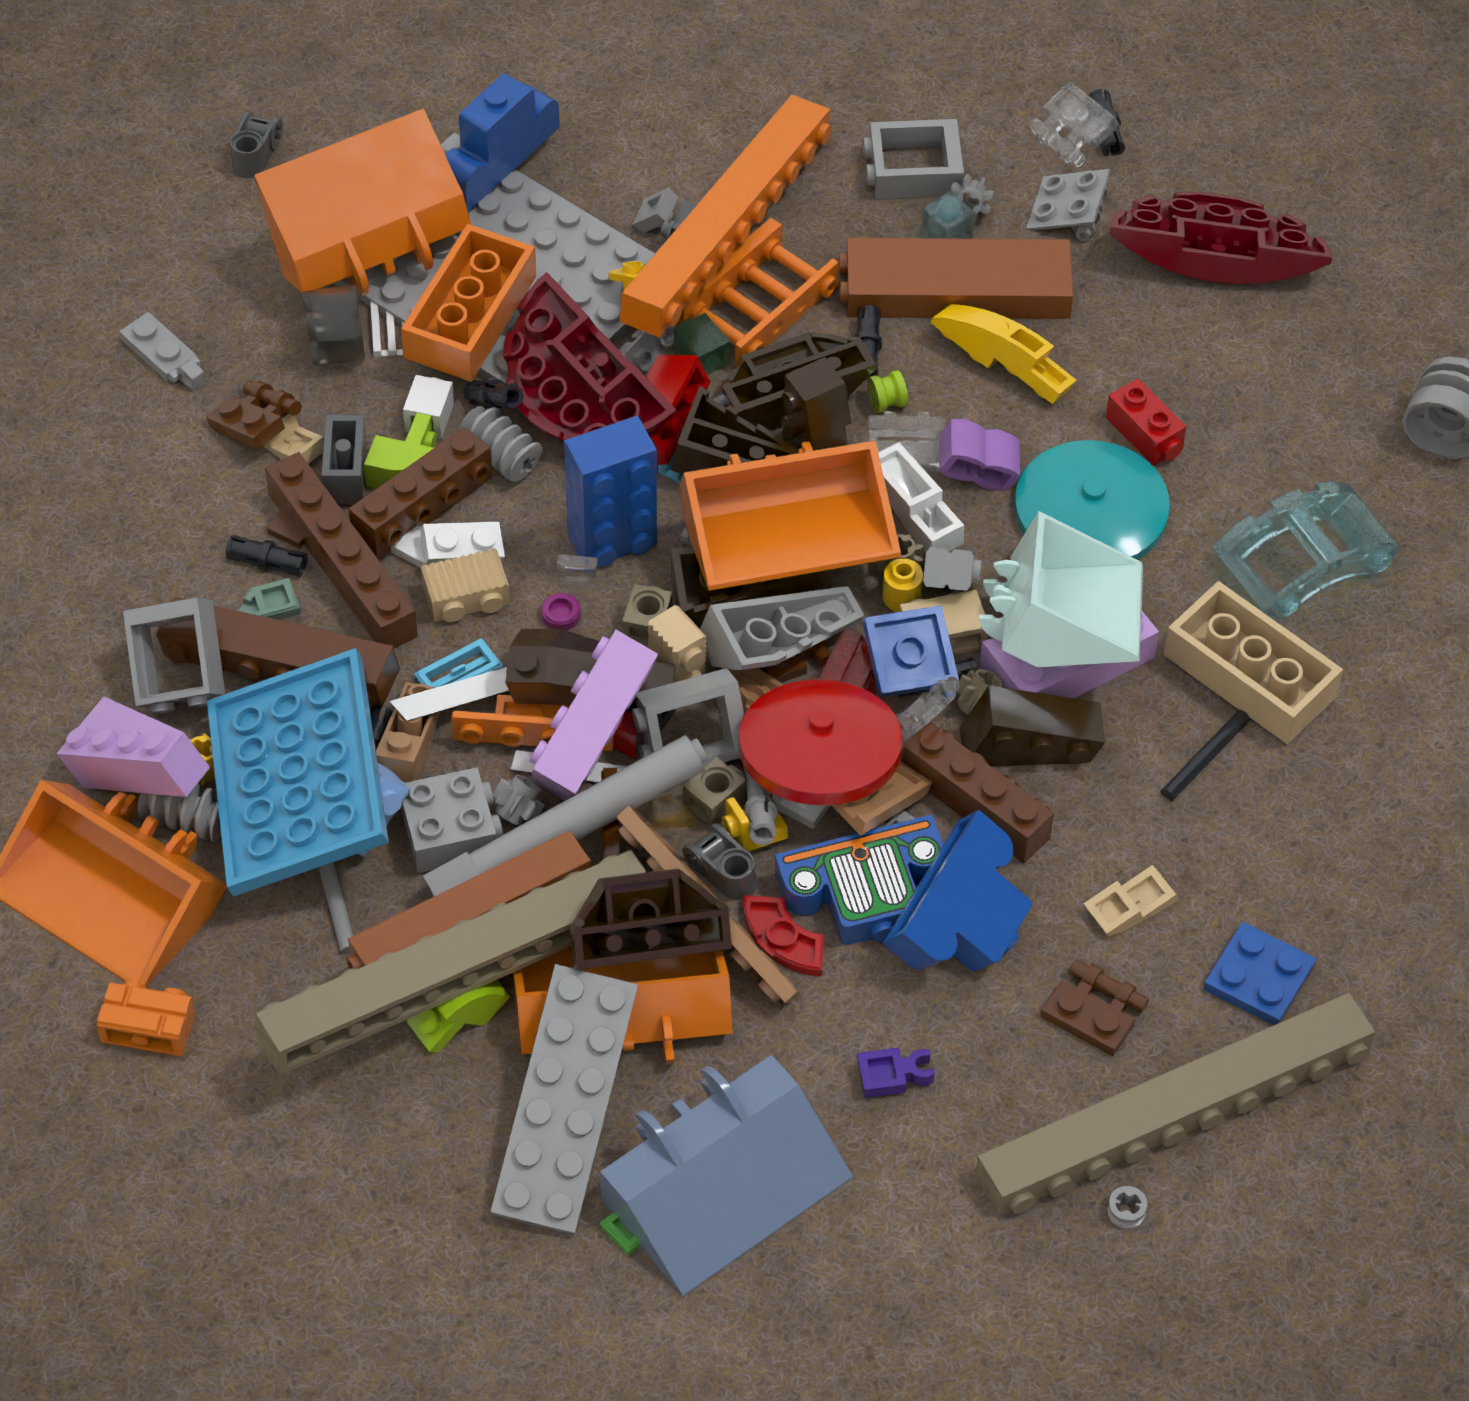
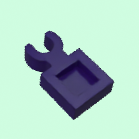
[857,1048,935,1098]

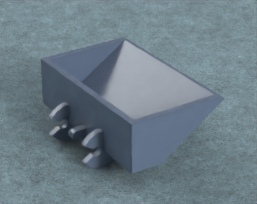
[600,1055,853,1296]

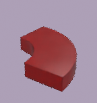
[743,895,824,976]

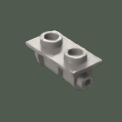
[619,325,679,375]

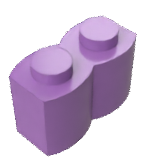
[939,419,1020,490]

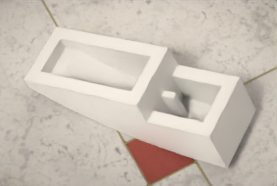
[878,442,964,553]

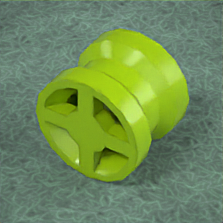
[867,370,908,414]

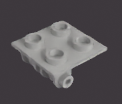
[1026,169,1111,241]

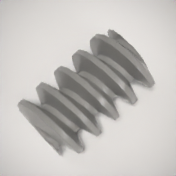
[459,406,543,483]
[138,784,221,844]

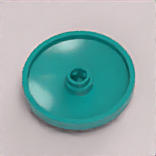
[1015,440,1170,560]

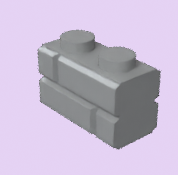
[923,547,981,591]

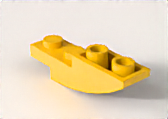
[930,304,1077,404]

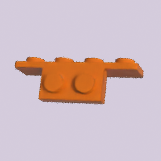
[451,695,614,751]

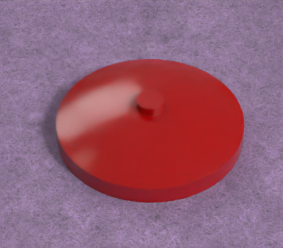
[739,680,903,805]

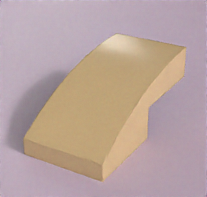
[263,414,324,464]
[1083,865,1178,937]

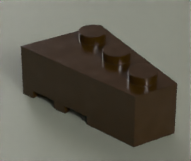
[781,357,855,453]
[672,386,799,474]
[960,685,1105,767]

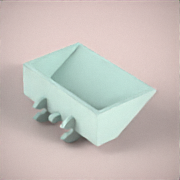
[979,511,1143,668]

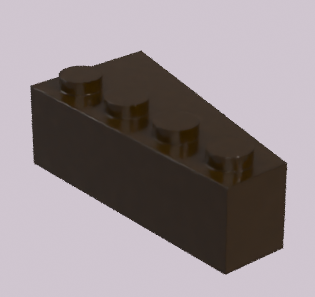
[671,547,832,629]

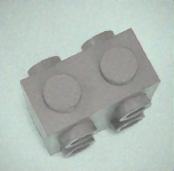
[400,767,503,873]

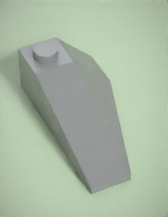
[700,586,864,670]

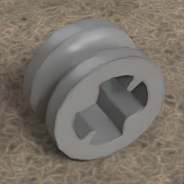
[1107,1186,1148,1229]

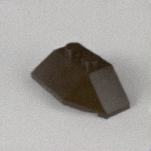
[721,332,876,429]
[570,868,732,970]

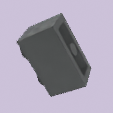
[322,415,367,504]

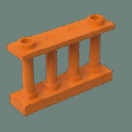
[675,217,839,363]

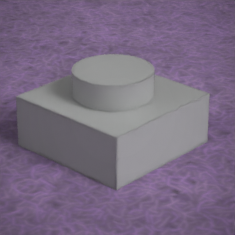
[633,187,678,233]

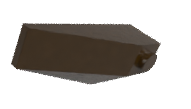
[505,629,676,704]

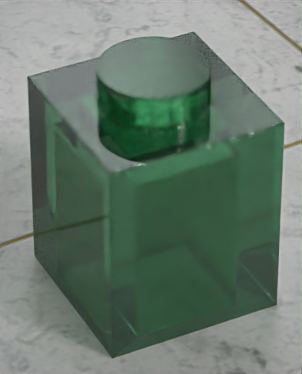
[674,312,730,375]

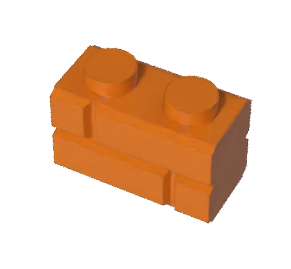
[97,980,196,1057]

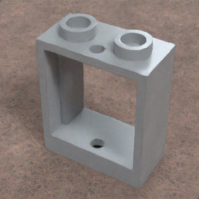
[863,119,964,199]
[123,597,225,714]
[632,668,744,767]

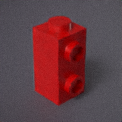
[1106,378,1187,466]

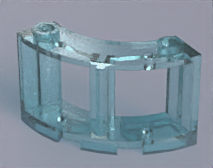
[1212,482,1402,618]

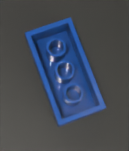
[564,416,657,569]

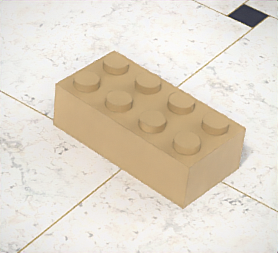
[1163,581,1343,745]

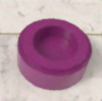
[541,593,581,631]

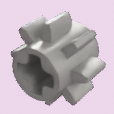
[947,174,994,222]
[492,775,545,825]

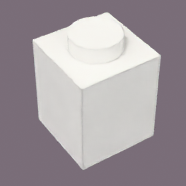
[403,375,454,439]

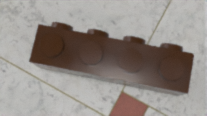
[348,427,492,560]
[902,721,1054,864]

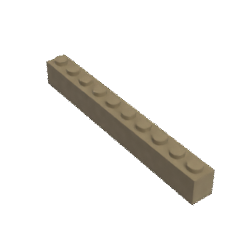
[256,850,646,1076]
[975,993,1375,1216]

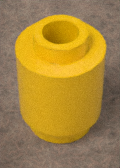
[882,558,923,612]

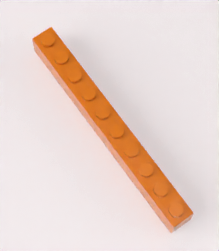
[620,94,832,338]

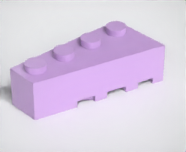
[979,611,1159,698]
[529,630,658,801]
[57,696,210,797]

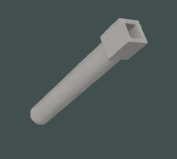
[423,735,708,896]

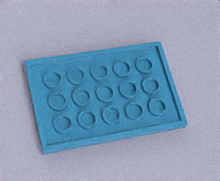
[207,648,389,896]

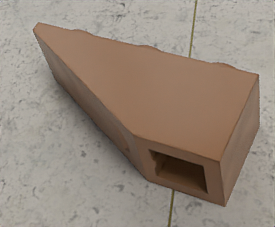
[376,682,440,783]

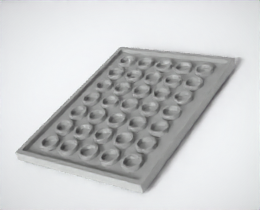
[333,133,655,383]

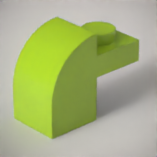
[364,413,437,489]
[406,980,510,1053]

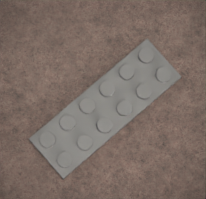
[490,964,638,1235]

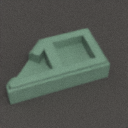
[238,578,300,620]

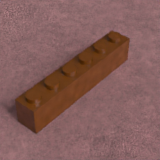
[265,452,418,649]
[156,597,400,707]

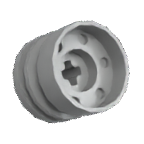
[1402,356,1469,459]

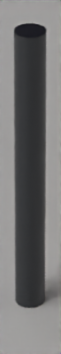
[1160,710,1251,802]

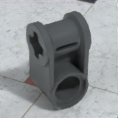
[230,110,283,178]
[682,823,757,900]

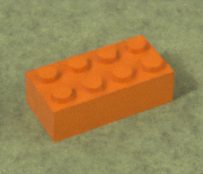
[401,223,536,382]

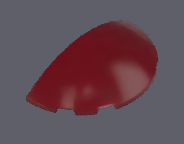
[1110,192,1332,284]
[503,272,679,441]

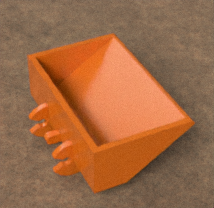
[254,108,471,297]
[678,440,901,591]
[0,780,227,987]
[513,947,733,1064]

